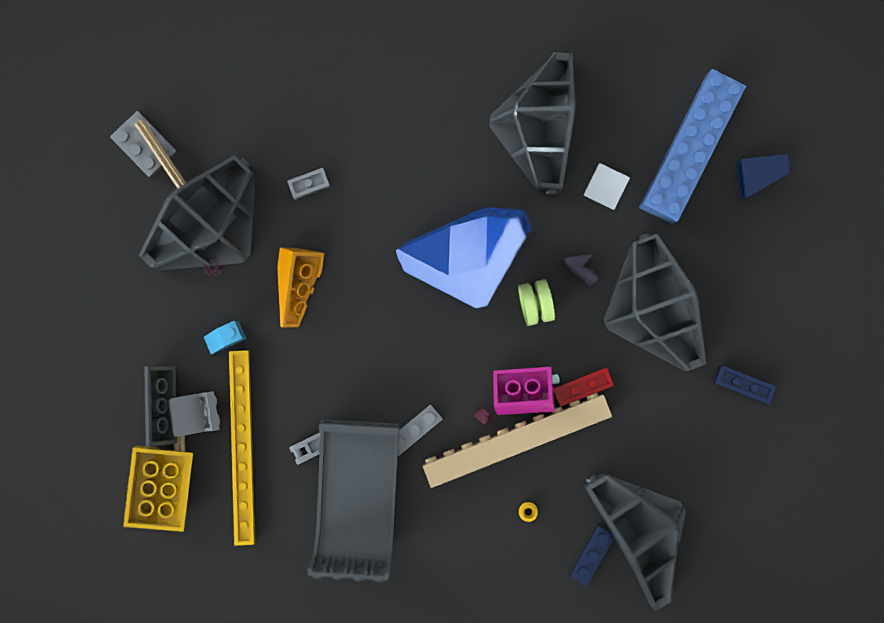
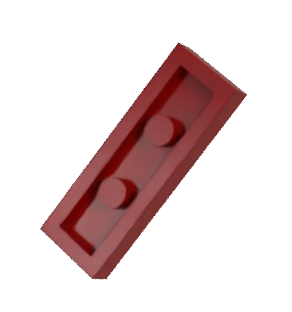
[554,368,614,407]

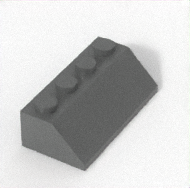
[144,366,177,447]

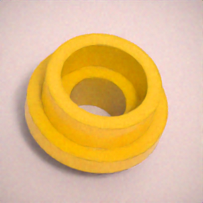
[519,502,538,522]

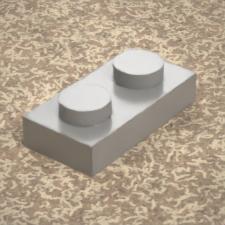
[287,168,330,200]

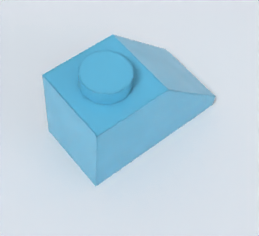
[204,321,247,355]

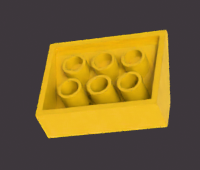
[123,445,193,532]

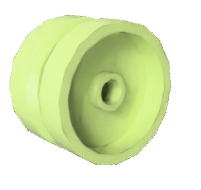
[518,279,555,326]

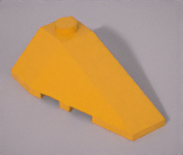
[277,247,324,328]

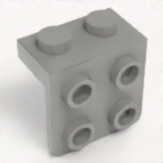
[168,391,220,437]

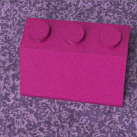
[493,367,555,415]

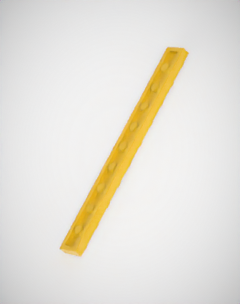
[229,351,255,546]

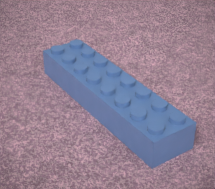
[639,69,746,225]

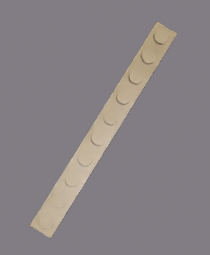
[423,393,612,488]

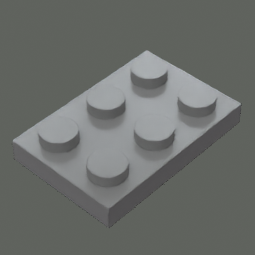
[110,111,178,178]

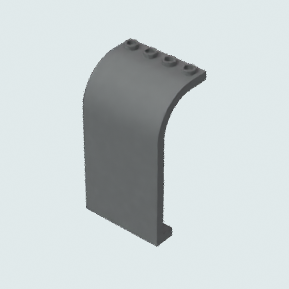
[308,419,399,582]

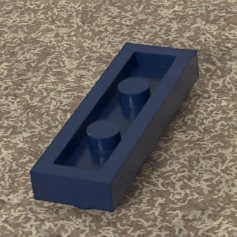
[714,365,776,405]
[569,525,615,586]

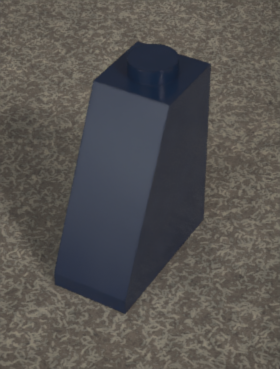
[736,154,791,200]

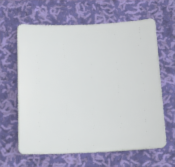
[584,163,630,210]

